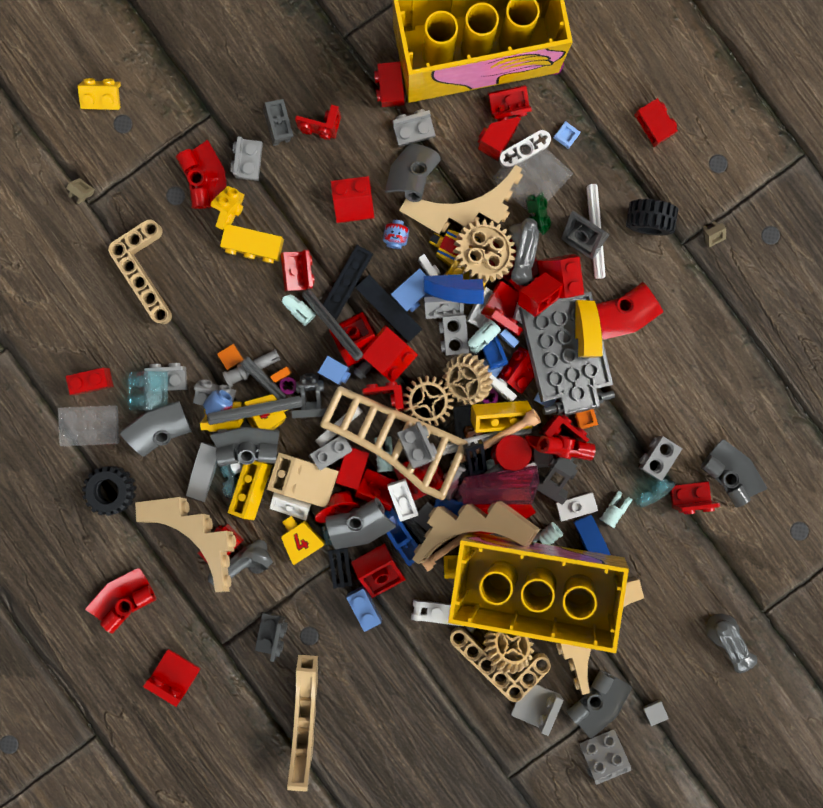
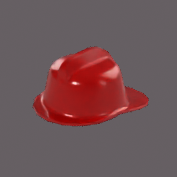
[315,491,360,523]

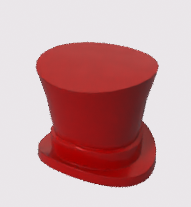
[491,435,532,472]

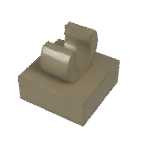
[66,178,95,204]
[703,221,726,247]

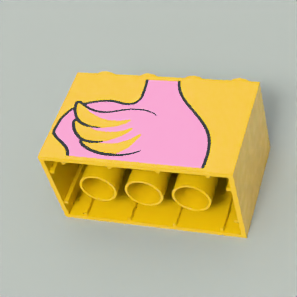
[393,0,573,103]
[448,532,629,653]

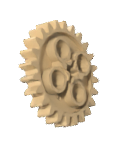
[453,220,516,283]

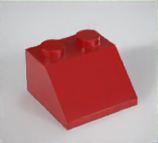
[478,117,521,161]
[331,176,375,223]
[537,254,585,298]
[329,312,375,367]
[362,325,418,382]
[351,544,406,598]

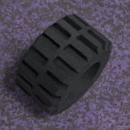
[626,199,679,236]
[82,466,136,516]

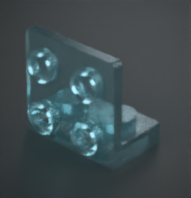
[127,371,168,411]

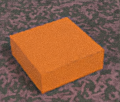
[217,344,243,370]
[270,367,292,383]
[574,409,598,429]

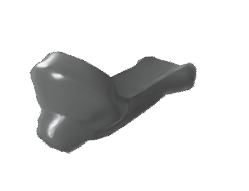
[508,218,539,286]
[208,539,273,586]
[706,613,757,674]

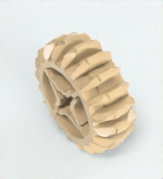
[442,353,494,405]
[403,376,454,426]
[483,630,534,674]

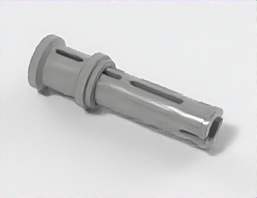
[222,349,281,387]

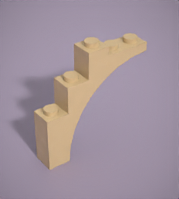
[399,165,523,234]
[135,497,236,592]
[412,501,540,564]
[556,577,644,695]
[287,655,318,791]

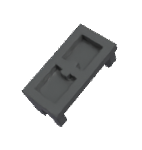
[263,99,293,146]

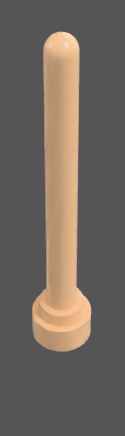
[460,409,541,463]
[422,532,469,571]

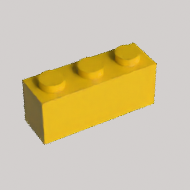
[220,225,284,264]
[471,400,533,433]
[228,460,272,520]

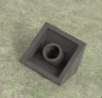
[561,211,609,260]

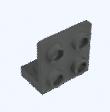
[255,612,288,662]

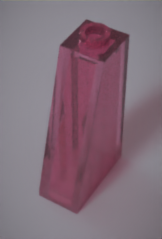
[459,466,540,504]

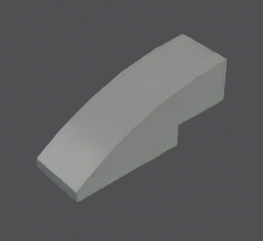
[186,442,217,502]

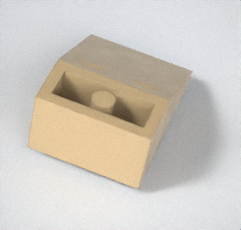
[267,453,339,508]

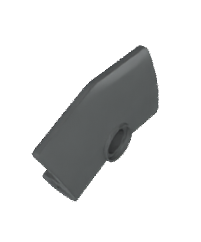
[385,143,441,202]
[120,401,192,457]
[210,427,280,467]
[700,439,767,508]
[326,498,396,549]
[566,670,632,739]

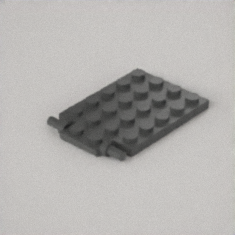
[518,292,615,416]

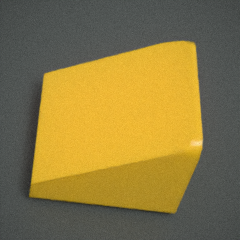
[444,555,458,579]

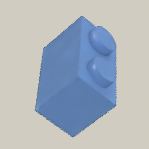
[391,268,431,313]
[318,356,351,385]
[346,586,382,632]

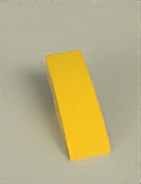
[575,300,602,358]

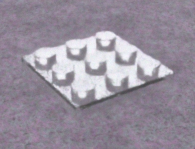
[492,140,574,215]

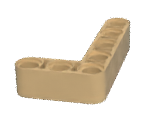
[108,220,172,324]
[450,627,551,702]

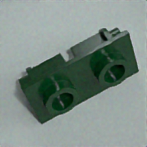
[526,192,551,235]

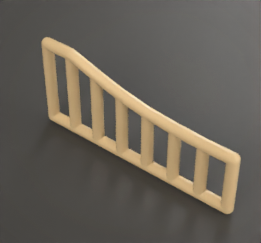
[320,386,468,500]

